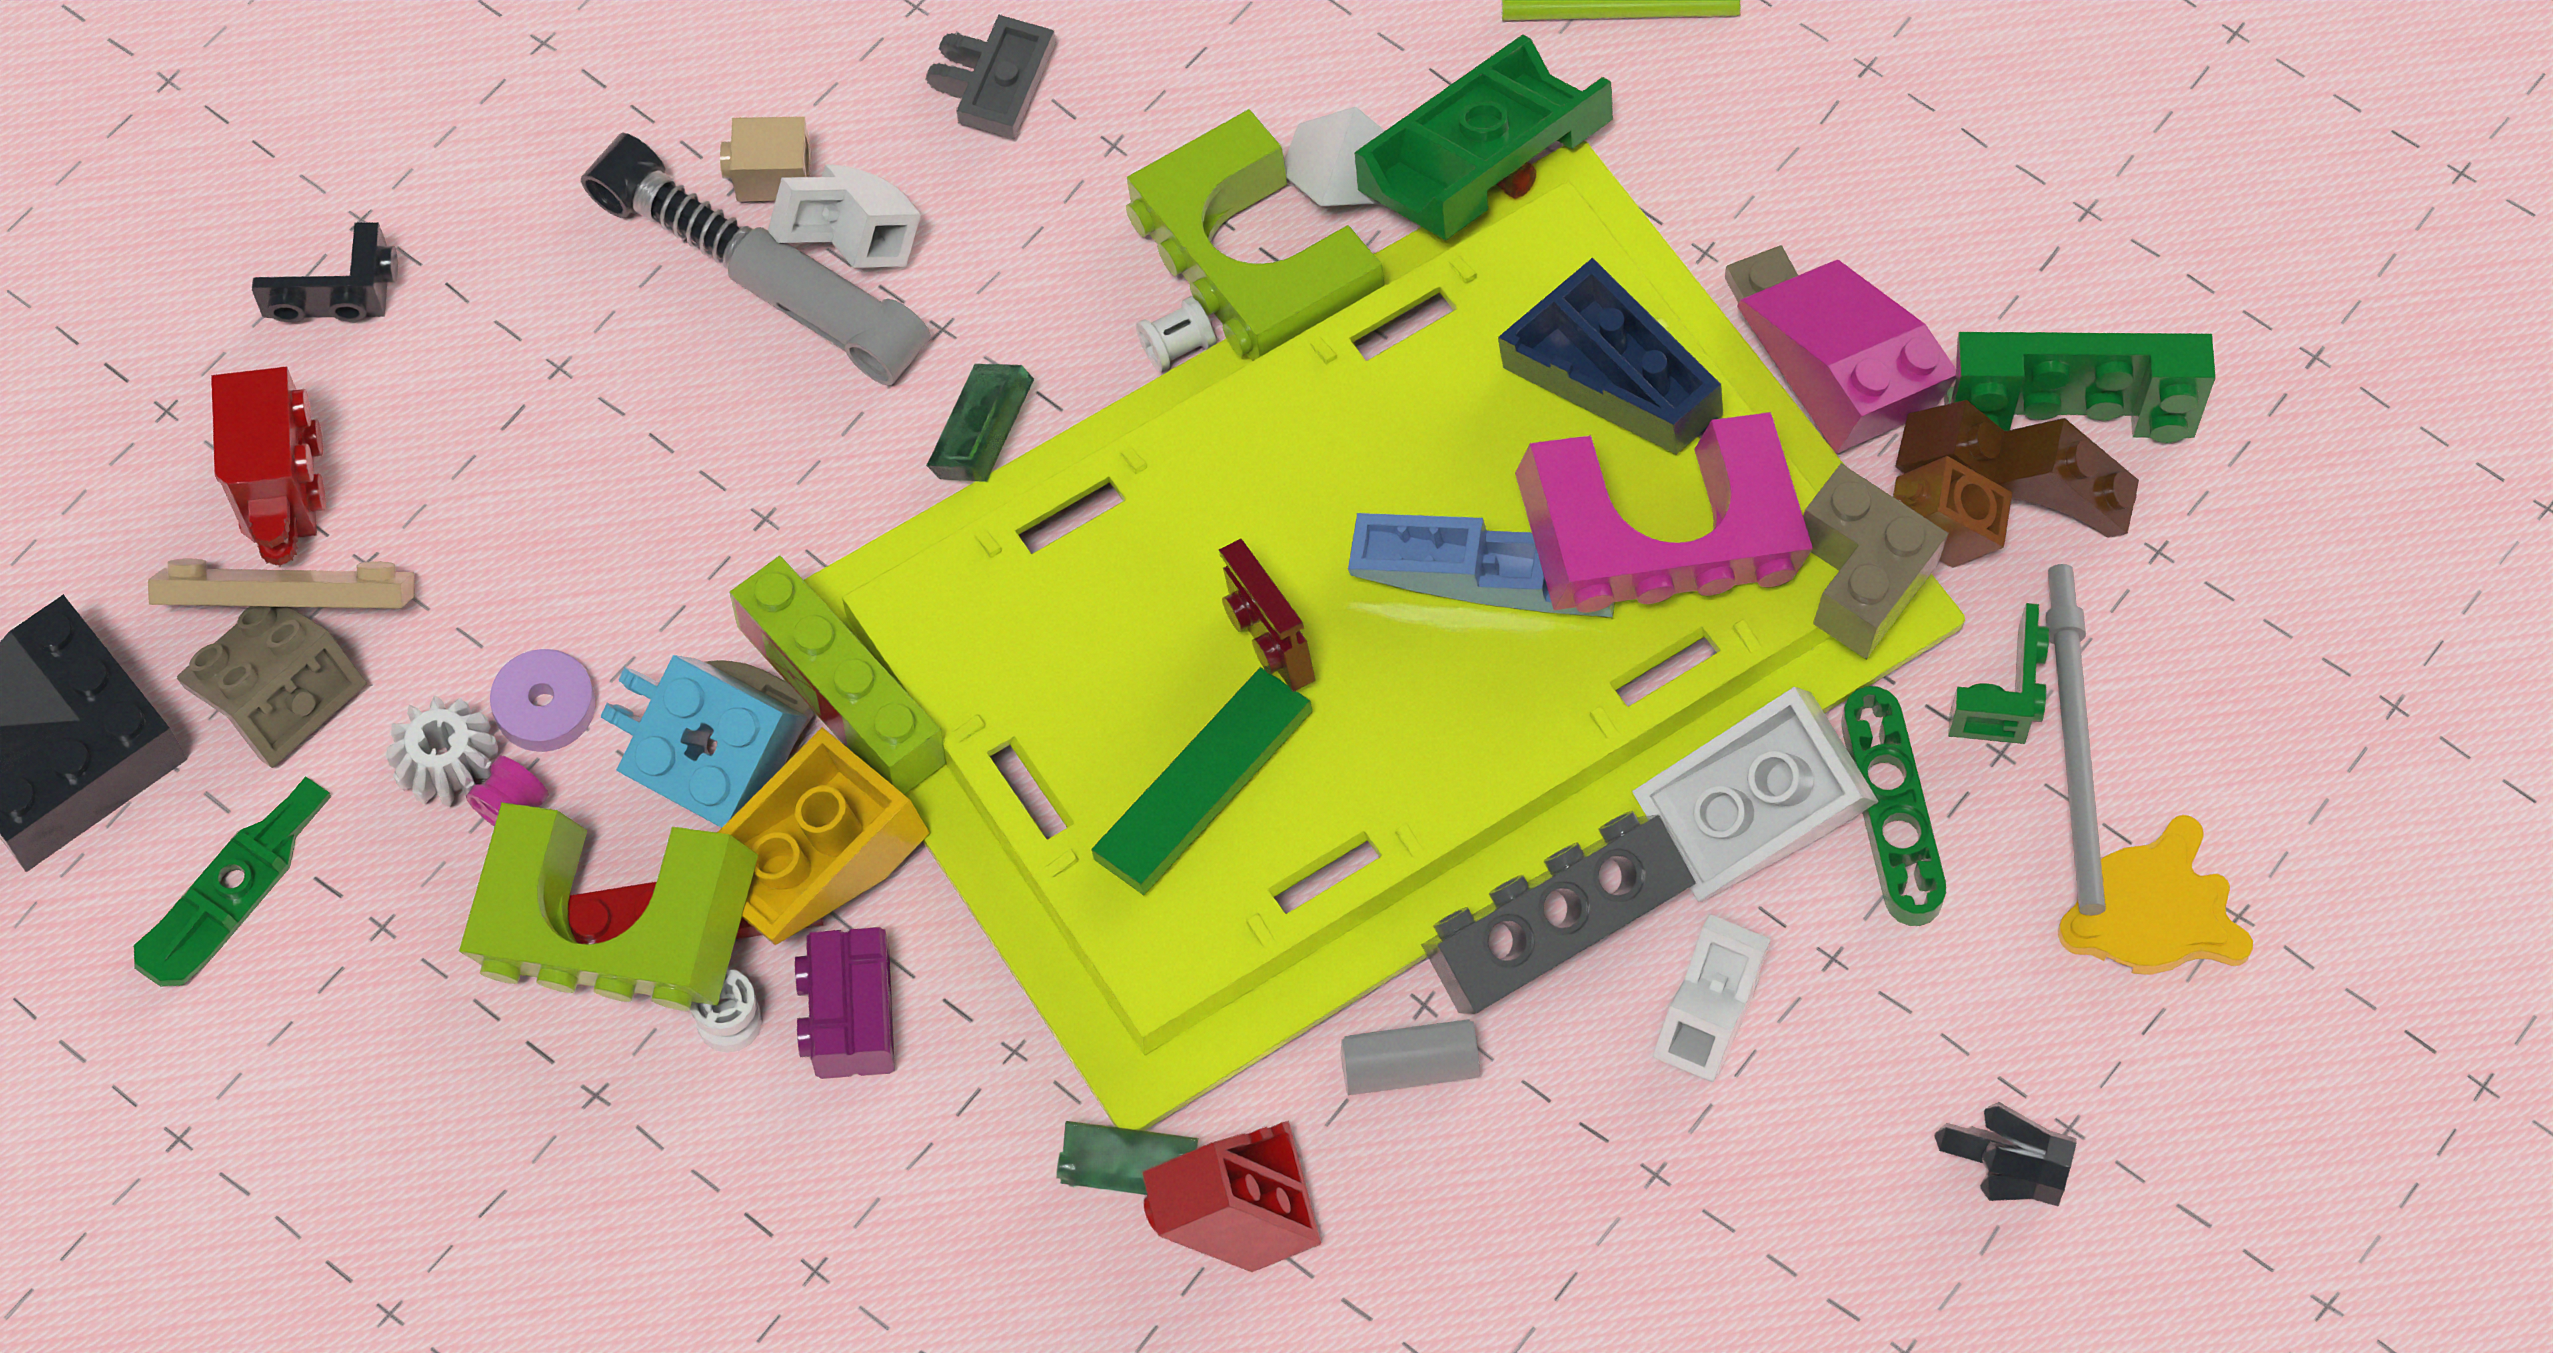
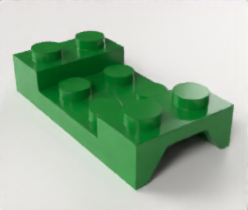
[1354,34,1613,240]
[1944,332,2216,443]

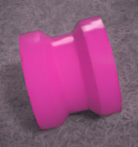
[466,755,549,827]

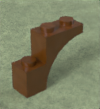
[1895,400,2139,538]

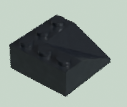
[0,594,187,872]

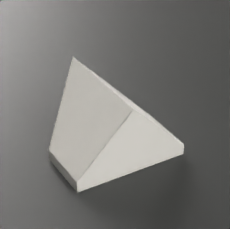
[1284,106,1385,206]

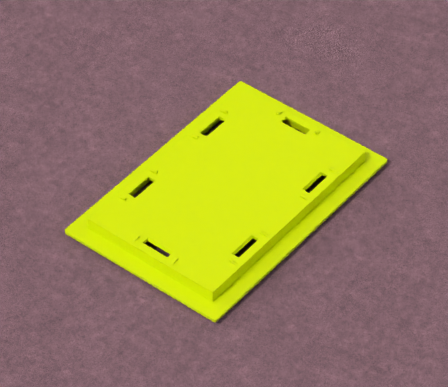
[804,140,1965,1139]

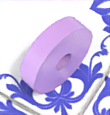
[490,649,596,752]

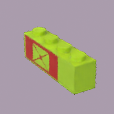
[729,555,946,795]

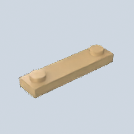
[148,558,415,609]

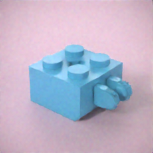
[601,655,808,828]

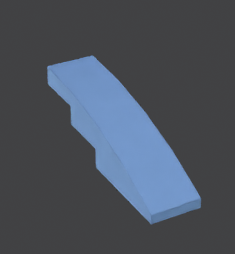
[1348,513,1615,617]

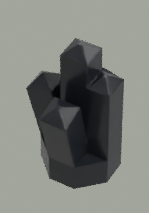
[1934,1102,2077,1207]

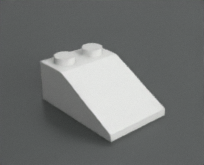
[1632,687,1879,902]

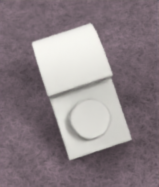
[768,164,921,268]
[1652,914,1771,1083]

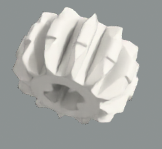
[386,694,498,808]

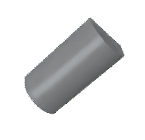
[1340,1019,1480,1095]

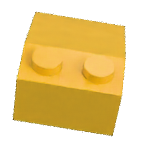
[717,727,930,946]

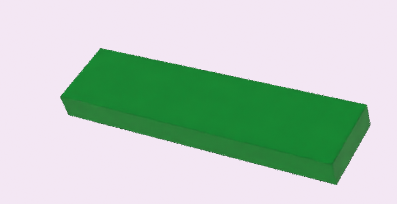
[1091,667,1312,895]

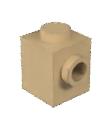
[720,116,811,202]

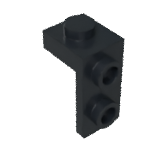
[251,222,398,323]

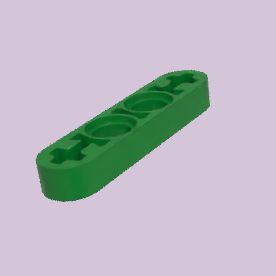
[1841,686,1946,926]

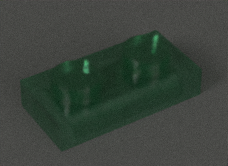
[926,363,1034,482]

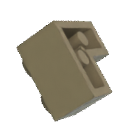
[1803,463,1949,659]

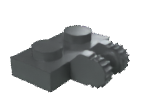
[925,14,1056,139]

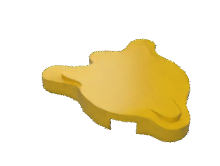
[2058,815,2253,975]

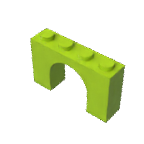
[1126,109,1385,361]
[459,802,758,1011]

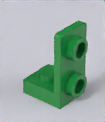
[1948,603,2049,744]

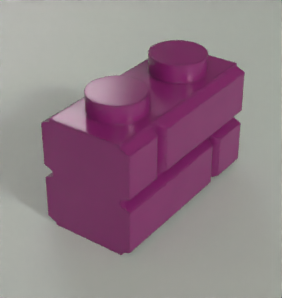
[795,927,895,1079]

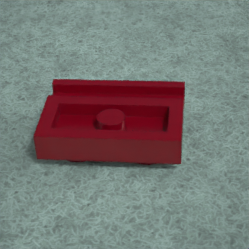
[1219,538,1316,692]

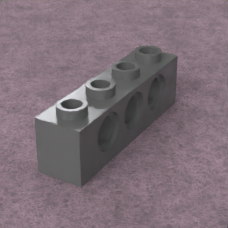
[1421,811,1696,1014]

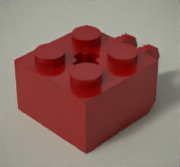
[211,366,326,567]

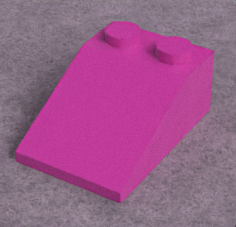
[1737,259,1956,454]

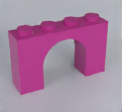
[1515,412,1813,613]

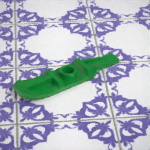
[133,776,332,987]

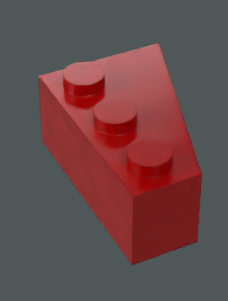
[1142,1120,1321,1272]

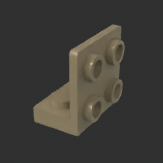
[177,606,367,768]

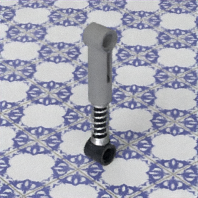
[580,132,931,386]

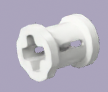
[1136,296,1216,373]

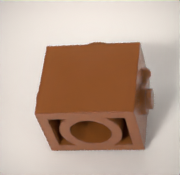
[1893,456,2012,568]

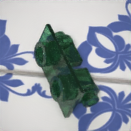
[1056,1121,1198,1195]

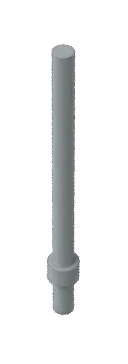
[2045,564,2106,915]

